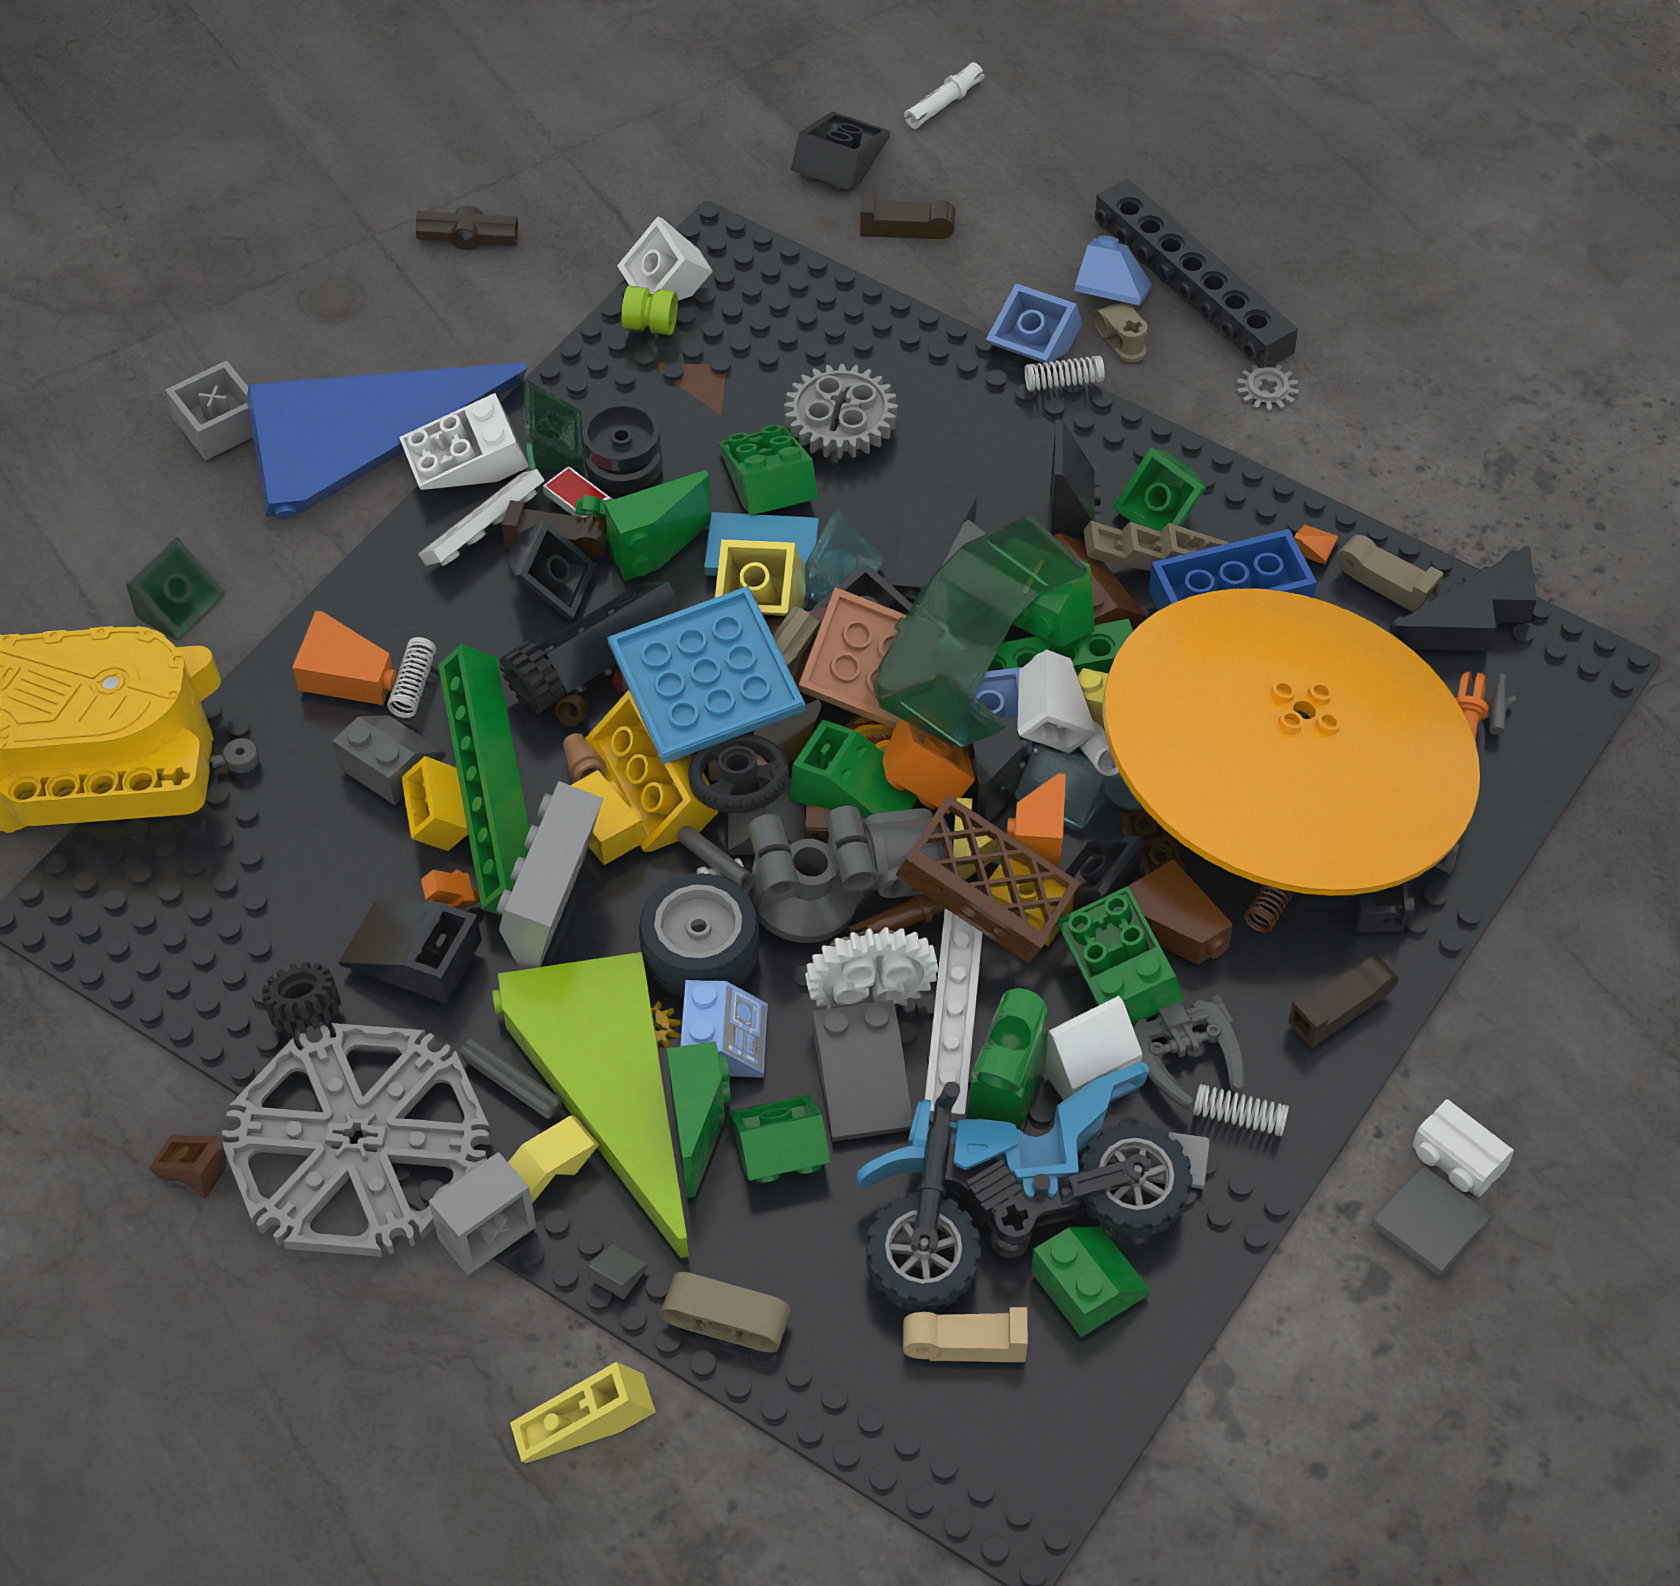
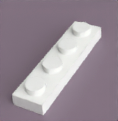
[418,469,545,566]

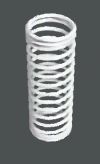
[1025,355,1105,392]
[387,637,437,718]
[1079,721,1119,776]
[1193,1083,1289,1137]

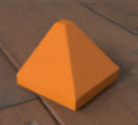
[1294,525,1338,564]

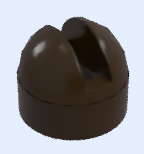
[555,694,589,727]

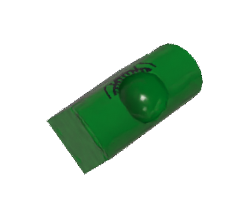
[966,988,1048,1131]

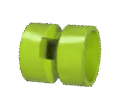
[621,285,678,335]

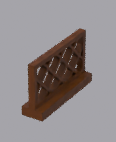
[895,795,1080,963]

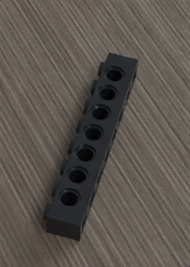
[1094,179,1298,368]

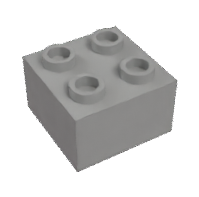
[165,360,253,461]
[429,1152,536,1275]

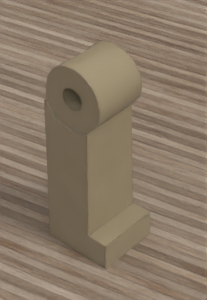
[1336,535,1444,612]

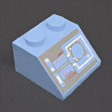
[681,980,768,1077]

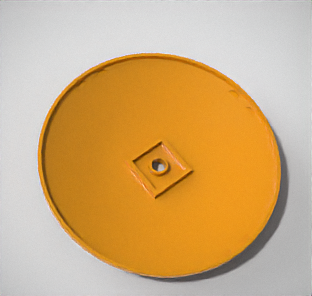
[1103,589,1480,896]

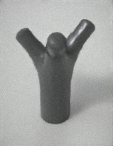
[1484,673,1516,735]

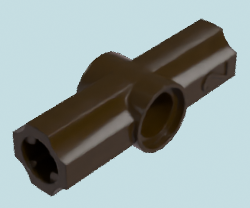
[415,205,519,250]

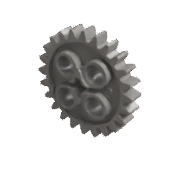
[784,364,898,459]

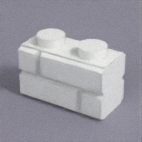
[1412,1099,1514,1198]

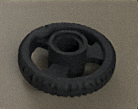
[688,734,789,814]

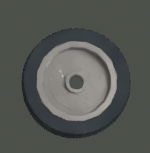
[639,873,760,999]

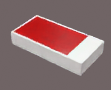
[543,466,612,518]

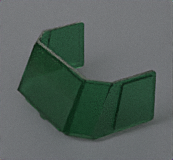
[873,515,1087,748]

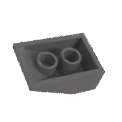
[813,1000,913,1142]

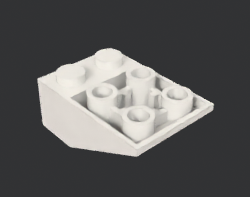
[399,393,529,490]

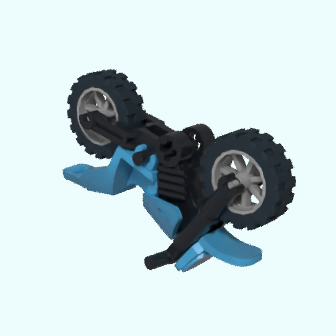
[856,1062,1193,1311]

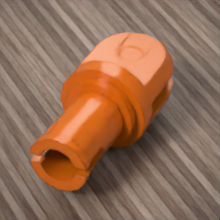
[1455,671,1489,743]

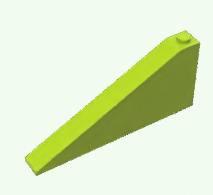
[492,952,689,1258]

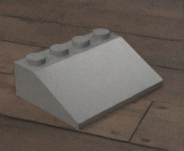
[496,781,603,970]

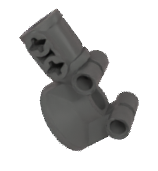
[748,806,953,943]

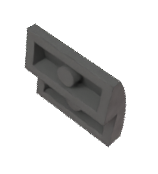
[1371,1166,1493,1276]

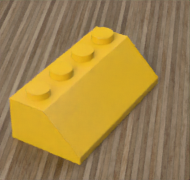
[585,690,719,852]

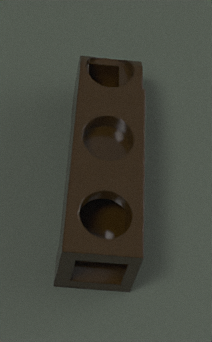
[860,191,956,239]
[502,500,608,557]
[1288,955,1399,1048]

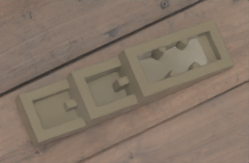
[1084,521,1229,571]

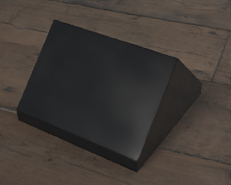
[1065,836,1144,912]

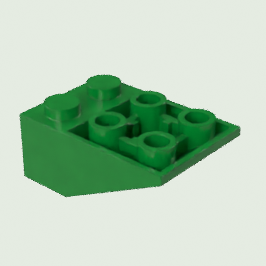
[718,425,819,515]
[789,720,918,819]
[1057,886,1185,1025]

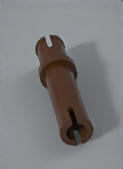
[846,894,945,937]

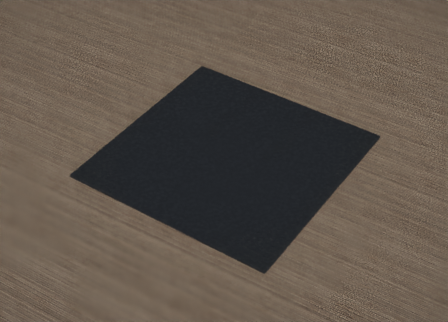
[0,201,1661,1586]

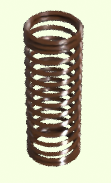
[1244,884,1295,933]

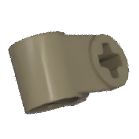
[1093,301,1148,363]

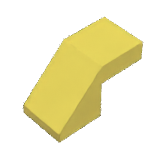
[508,1116,599,1203]

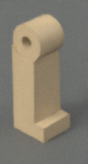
[903,1307,1028,1362]

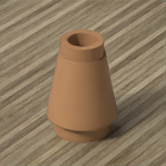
[563,733,606,783]

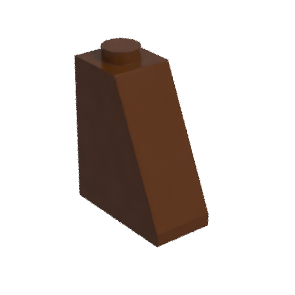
[1128,859,1233,965]

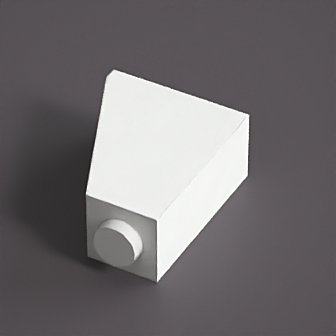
[1017,649,1097,753]

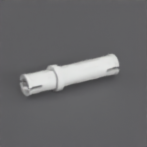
[904,62,984,129]

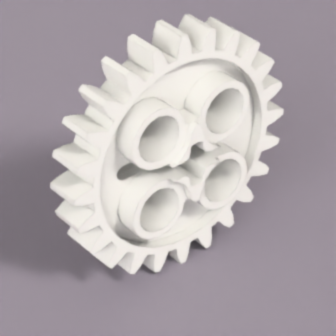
[805,927,939,1009]

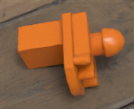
[421,870,480,910]

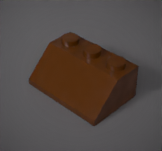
[1040,533,1147,627]

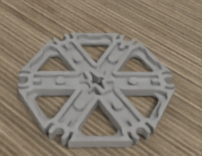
[222,1023,491,1257]

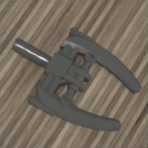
[1133,995,1245,1110]

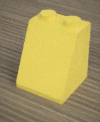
[715,539,807,616]

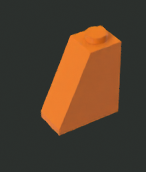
[292,611,397,705]

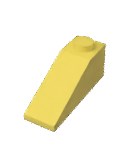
[510,1362,656,1463]

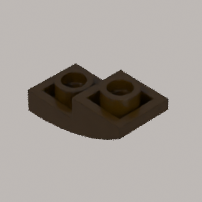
[1118,808,1184,877]

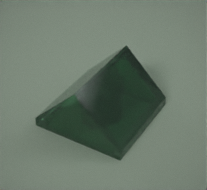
[524,380,584,470]
[126,537,225,640]

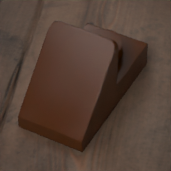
[148,1135,227,1198]

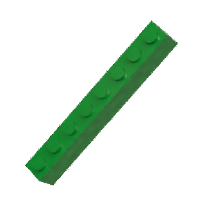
[438,644,530,916]

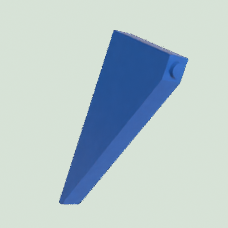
[246,362,528,519]

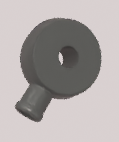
[211,738,259,773]

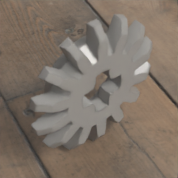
[1237,364,1299,411]

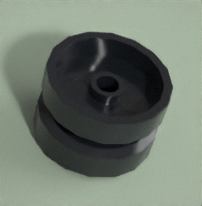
[582,402,663,493]

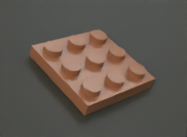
[797,587,940,729]

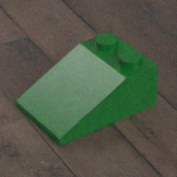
[604,470,711,581]
[667,1041,731,1198]

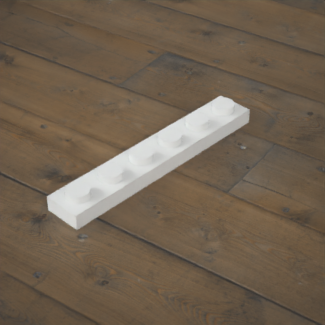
[925,908,983,1122]

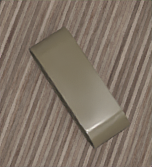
[660,1272,792,1352]

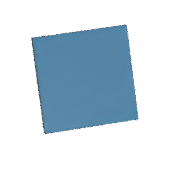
[607,586,806,765]

